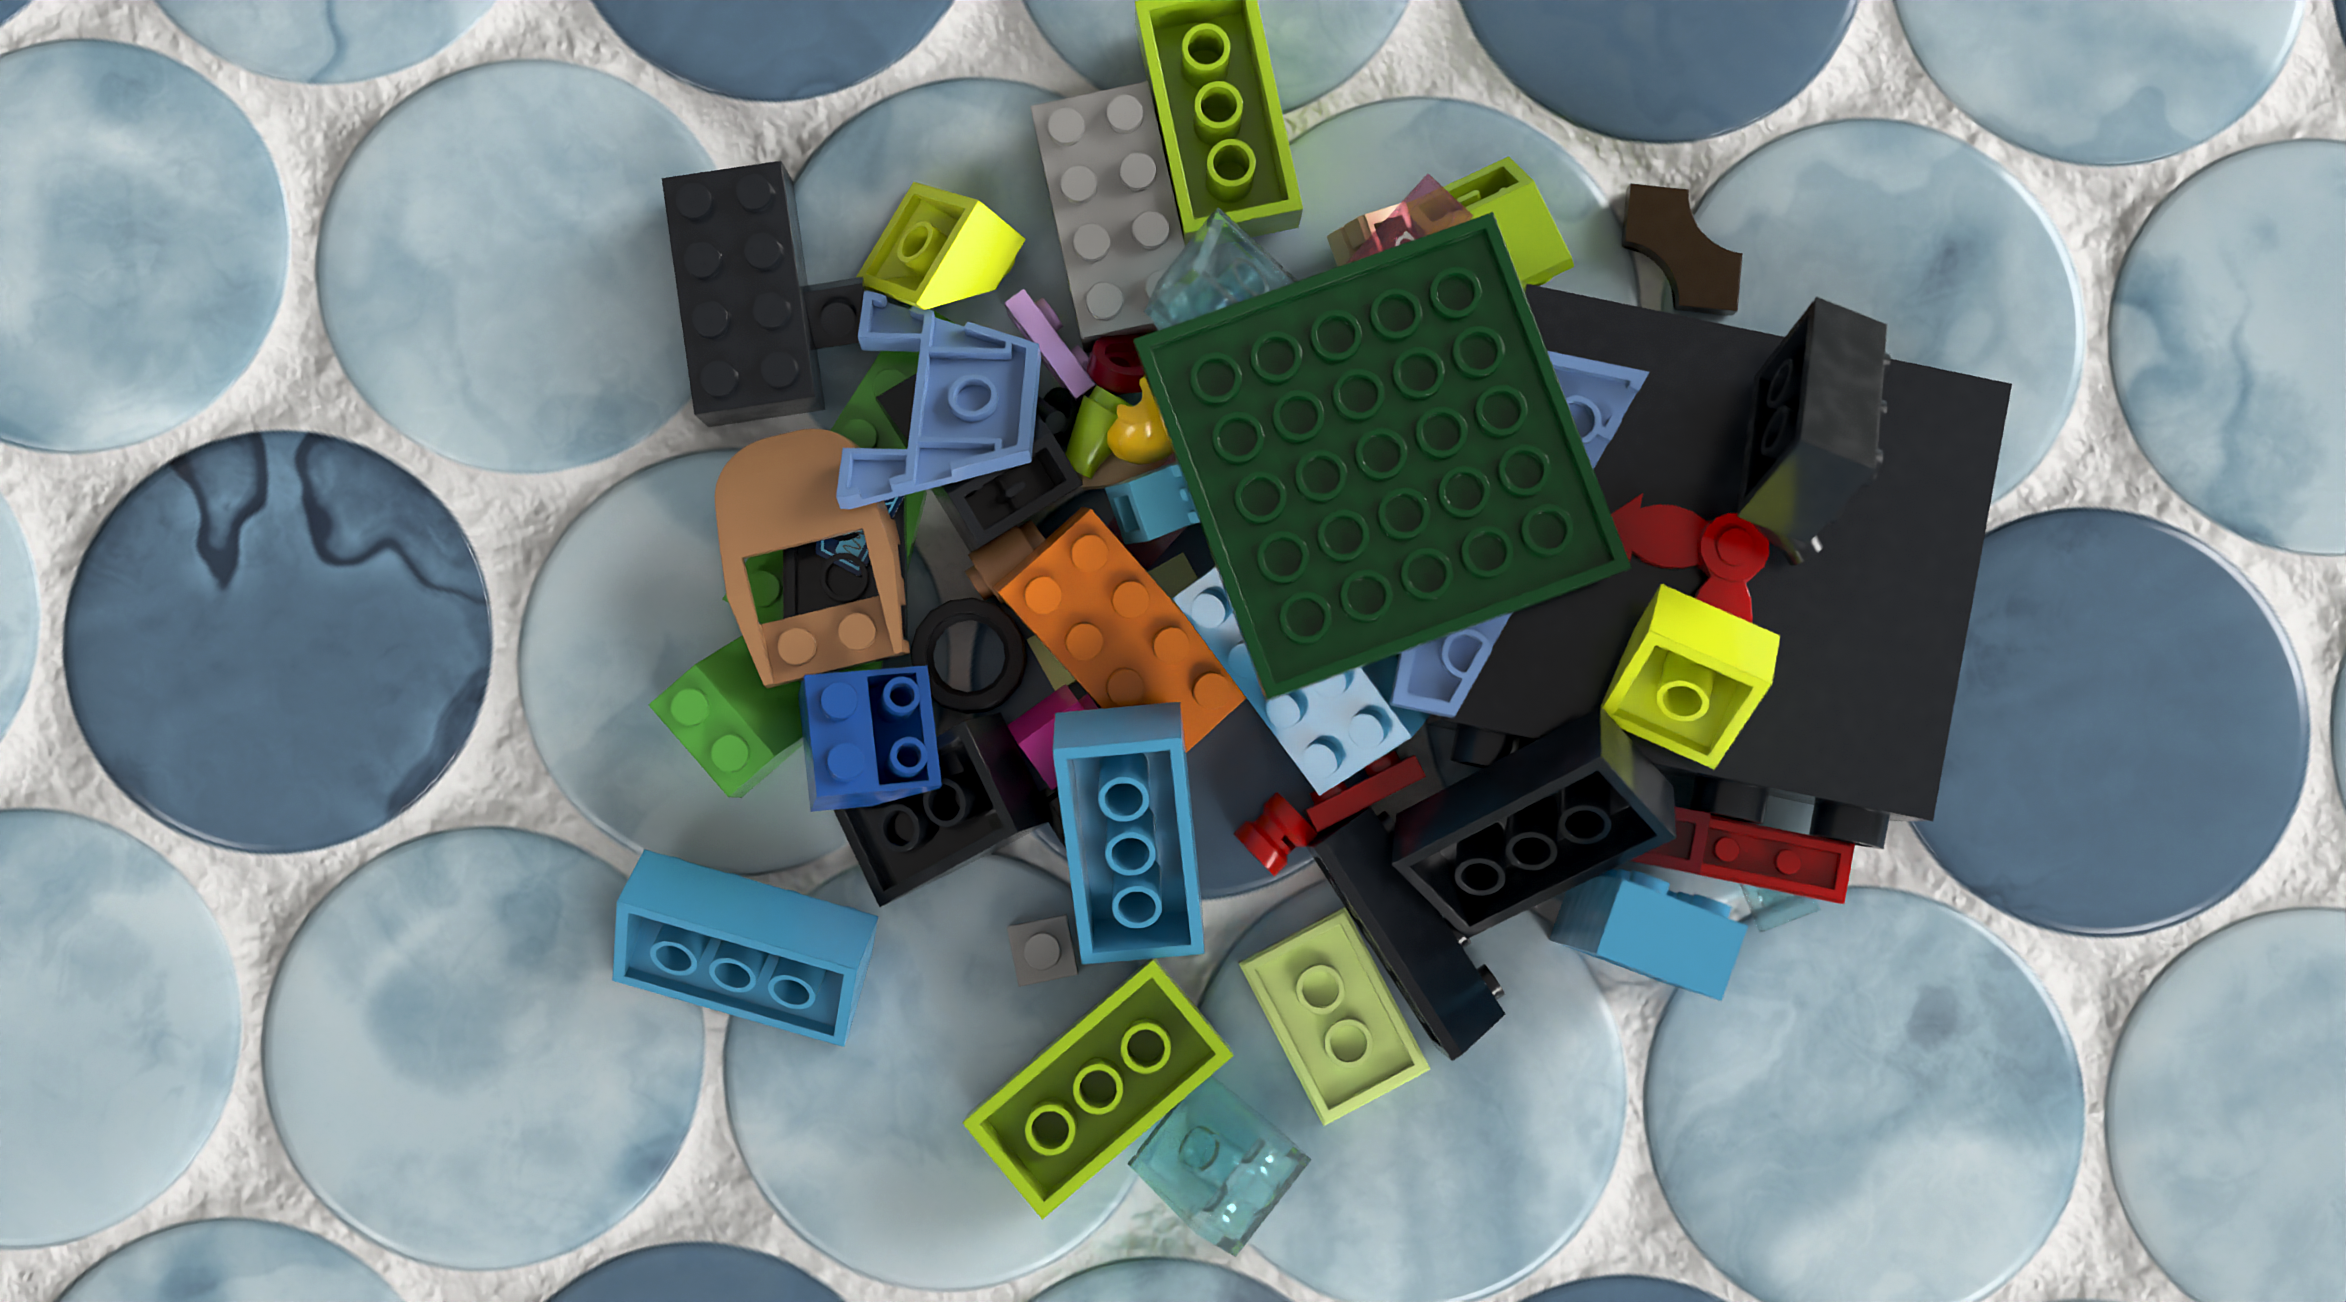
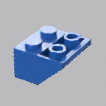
[798,665,942,812]

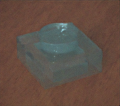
[1739,884,1821,932]

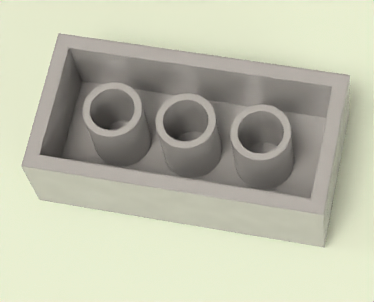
[1030,81,1200,353]

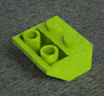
[1406,156,1574,289]

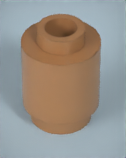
[964,519,1045,604]

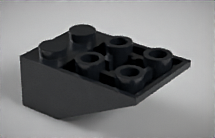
[875,373,1083,553]

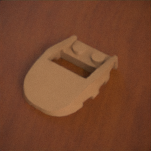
[714,429,910,688]

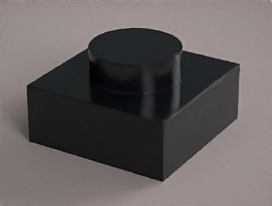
[803,277,866,350]

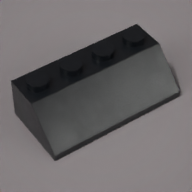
[1306,807,1505,1061]

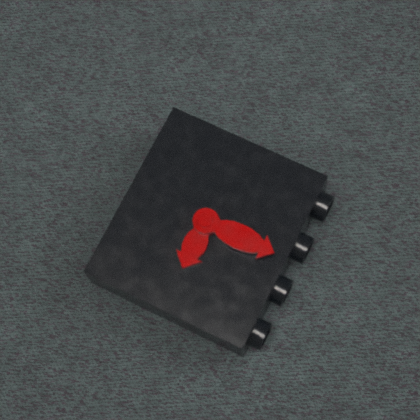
[1426,284,2012,849]

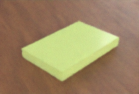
[1238,907,1431,1126]

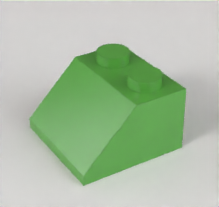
[648,635,803,798]

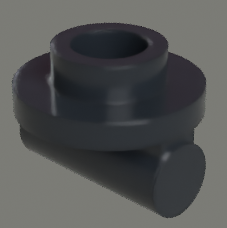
[1036,387,1079,445]

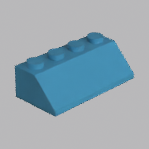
[612,849,879,1047]

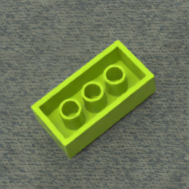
[1135,0,1303,251]
[962,958,1234,1220]

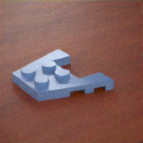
[836,291,1041,509]

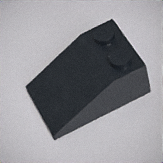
[834,712,1053,907]

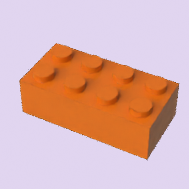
[992,507,1246,753]

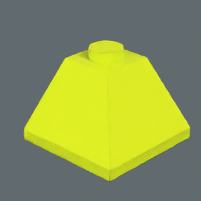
[856,182,1026,310]

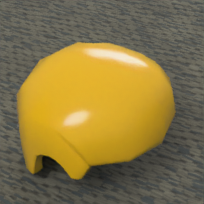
[1107,376,1173,465]

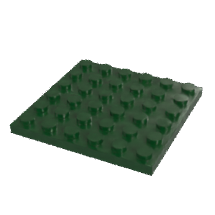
[1134,212,1632,702]

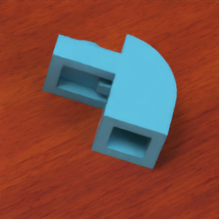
[1105,461,1199,545]

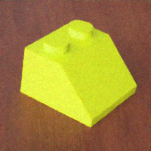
[1601,584,1780,770]

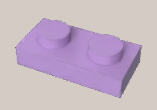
[1005,289,1095,407]

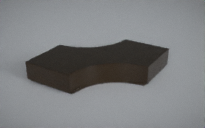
[1621,184,1743,316]

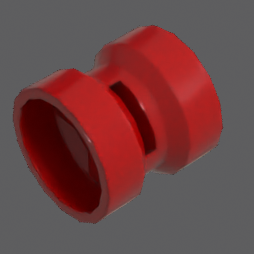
[1233,792,1318,877]

